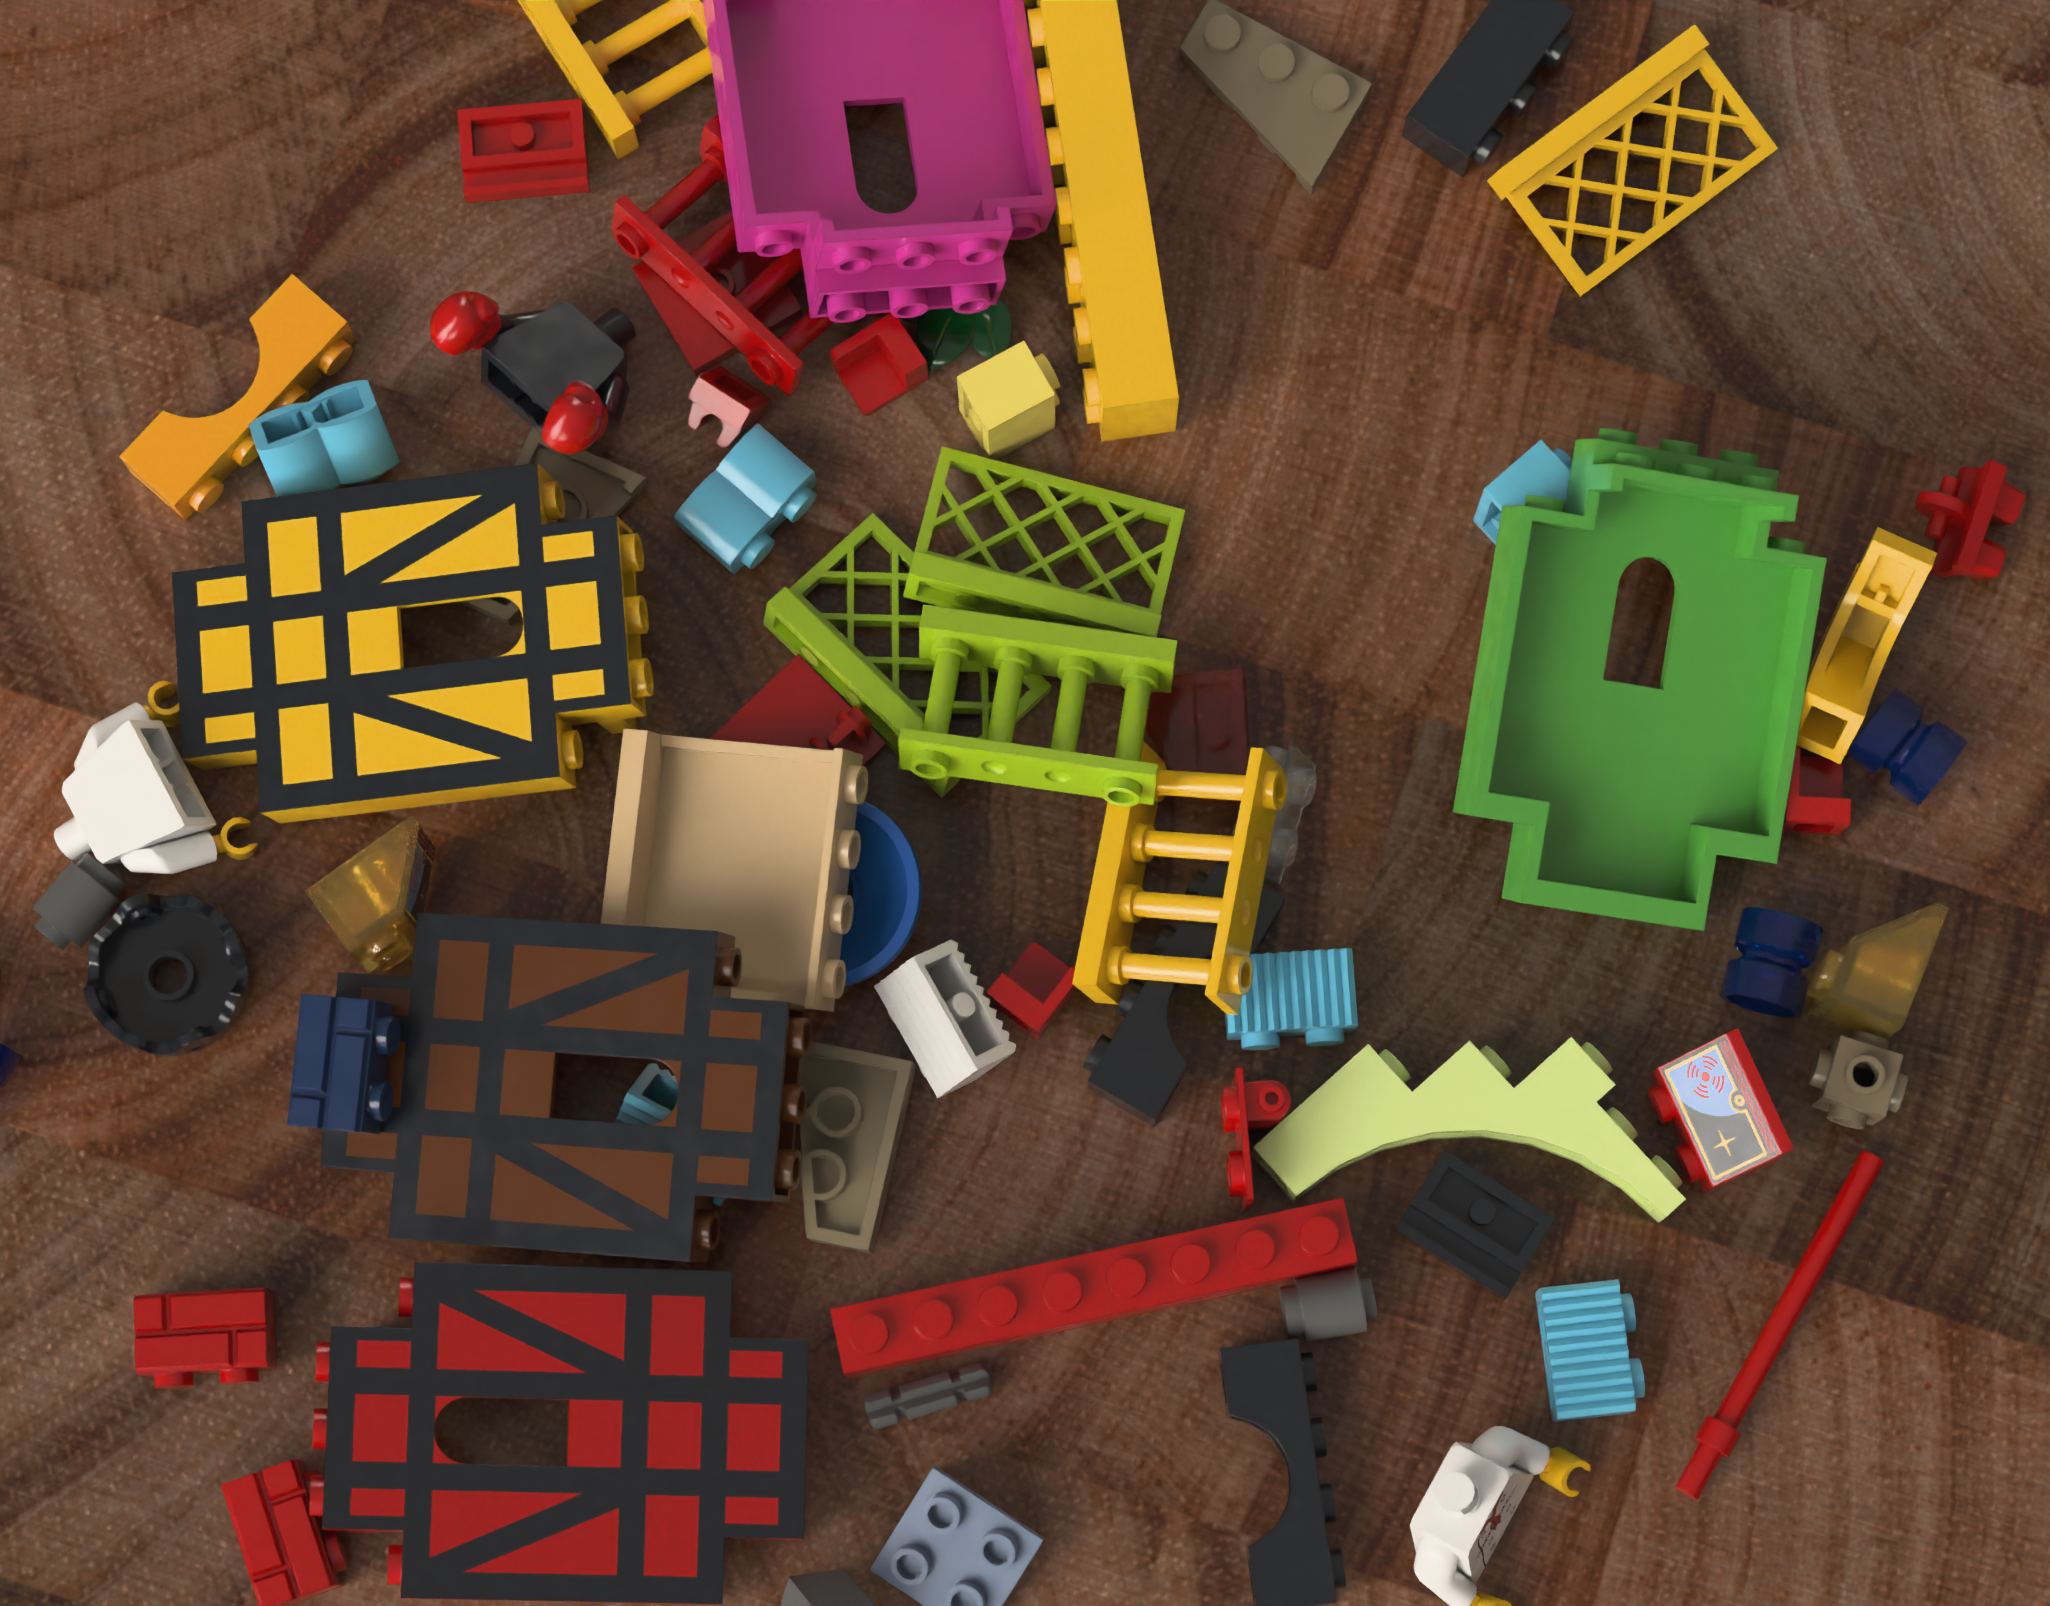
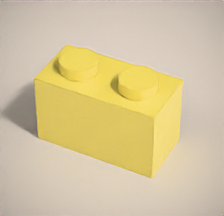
[957,341,1060,460]

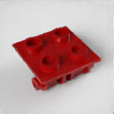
[710,654,887,766]
[1220,1068,1291,1213]

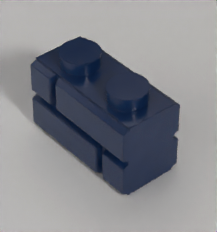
[287,994,401,1134]

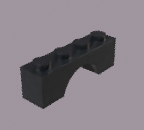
[1083,861,1285,1127]
[1218,1338,1346,1606]

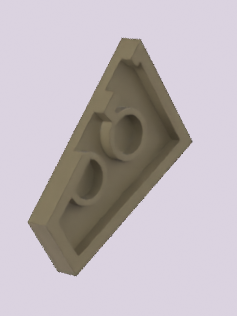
[1179,0,1372,194]
[799,1041,917,1254]

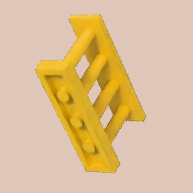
[517,0,713,160]
[1072,741,1287,1015]

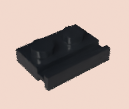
[1394,1149,1555,1300]

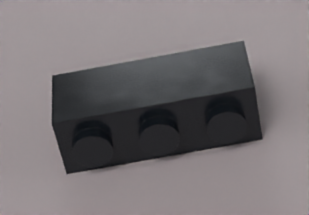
[1402,0,1575,177]

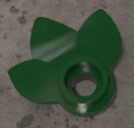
[898,299,1013,371]

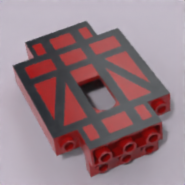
[309,1262,809,1605]

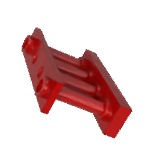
[611,114,883,397]

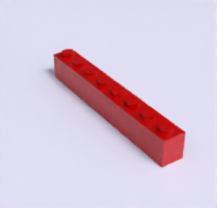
[830,1198,1358,1379]

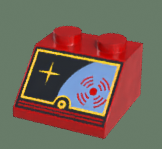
[1647,1028,1794,1193]

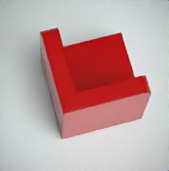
[830,313,929,416]
[1782,747,1851,835]
[986,942,1078,1040]

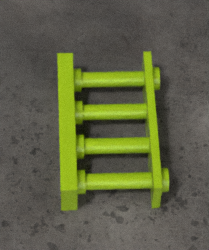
[898,604,1178,807]

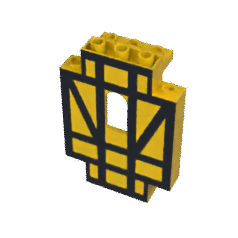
[172,463,654,824]

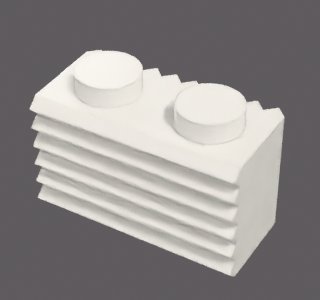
[874,940,1016,1098]

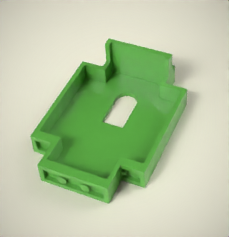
[1453,428,1827,931]

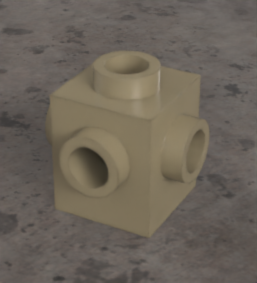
[1808,1031,1908,1129]

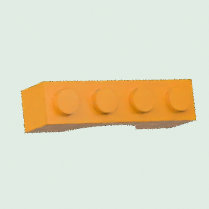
[119,274,357,521]

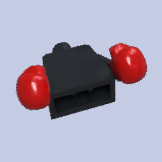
[429,291,636,455]

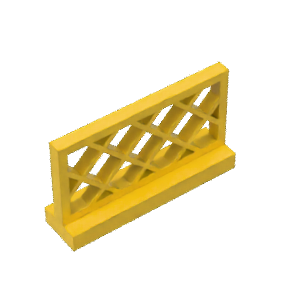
[1487,24,1778,297]

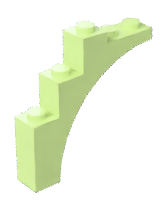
[1250,1037,1686,1223]

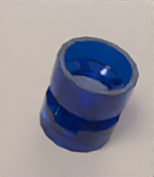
[1846,687,1968,807]
[1720,907,1824,1019]

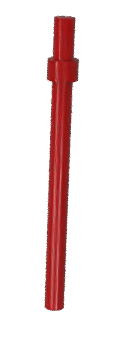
[1675,1150,1885,1501]

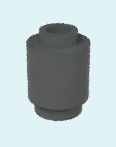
[31,853,126,950]
[1279,1267,1377,1342]

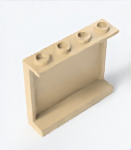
[601,728,868,1012]

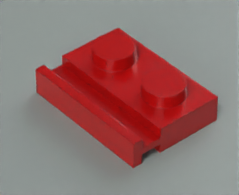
[457,99,590,203]

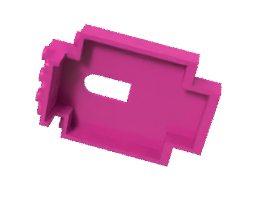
[702,0,1057,323]

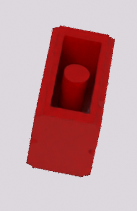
[133,1287,277,1389]
[221,1459,349,1606]

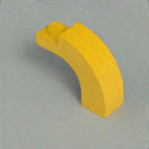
[1796,527,1937,765]

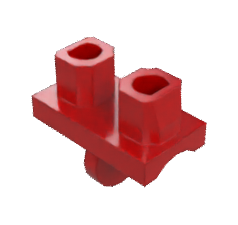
[1914,460,2026,580]

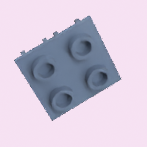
[870,1466,1045,1606]

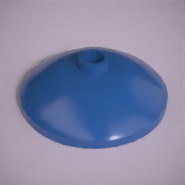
[840,801,923,986]

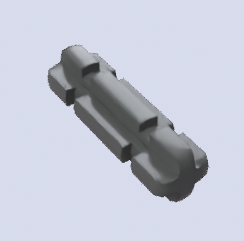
[864,1362,992,1429]

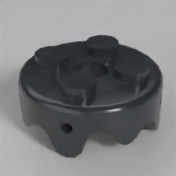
[84,893,251,1057]

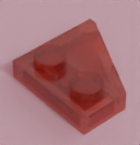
[1121,669,1250,803]

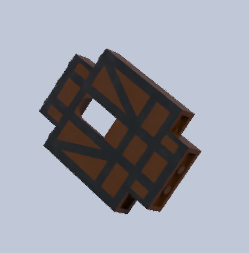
[320,912,812,1263]

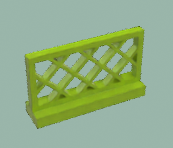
[903,446,1185,637]
[763,513,1052,798]

